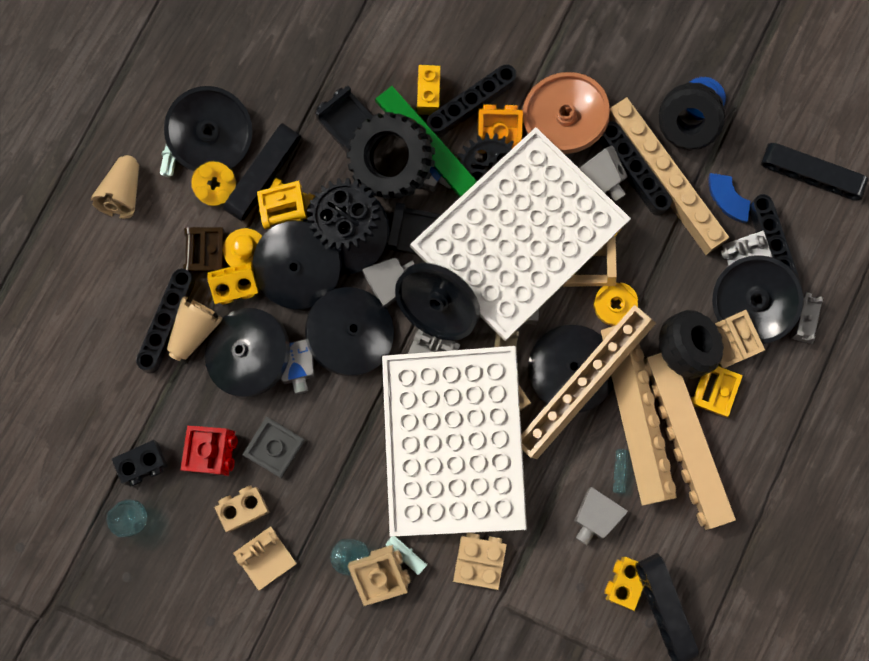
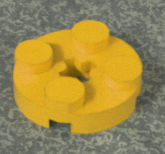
[191,161,236,206]
[593,282,638,326]

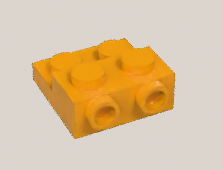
[478,104,523,154]

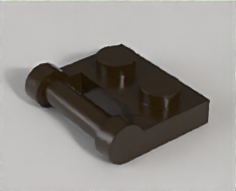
[183,227,224,273]

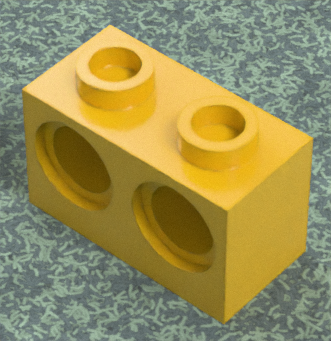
[417,65,440,115]
[207,262,258,305]
[604,557,643,610]

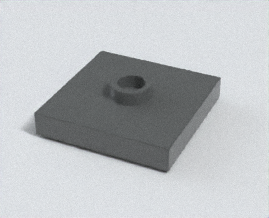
[243,416,305,479]

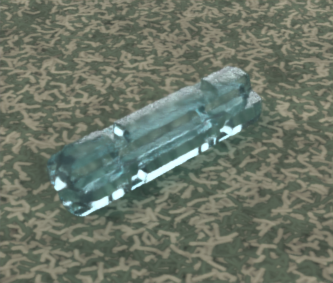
[613,449,629,494]

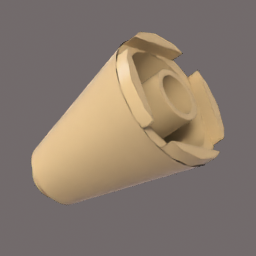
[91,155,139,219]
[167,297,223,361]

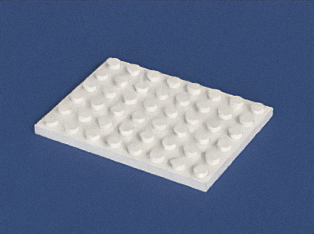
[410,127,631,341]
[382,346,527,536]

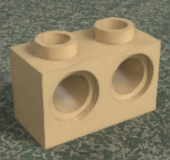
[214,485,270,533]

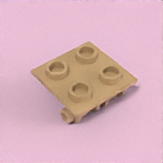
[233,527,297,590]

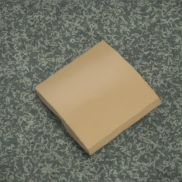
[715,310,765,368]

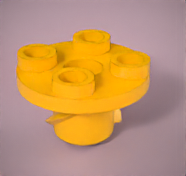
[223,228,262,268]

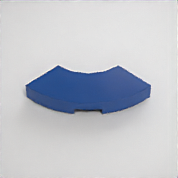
[708,173,750,223]

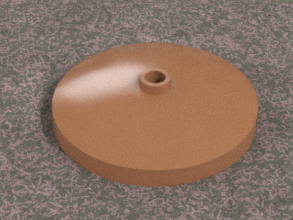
[523,72,610,154]

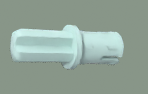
[160,145,176,177]
[385,536,427,575]

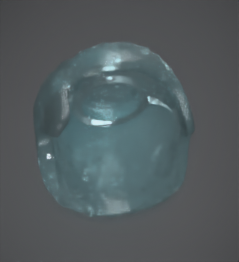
[106,499,147,538]
[330,538,369,576]

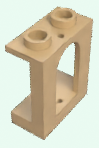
[563,236,617,287]

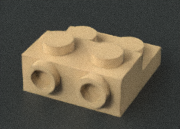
[453,533,507,590]
[348,545,411,606]

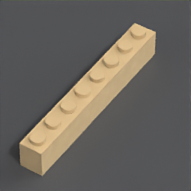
[609,97,729,255]
[521,305,656,459]
[601,325,676,505]
[644,353,735,530]

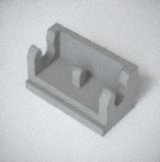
[791,292,823,344]

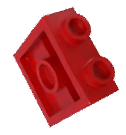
[181,425,238,476]

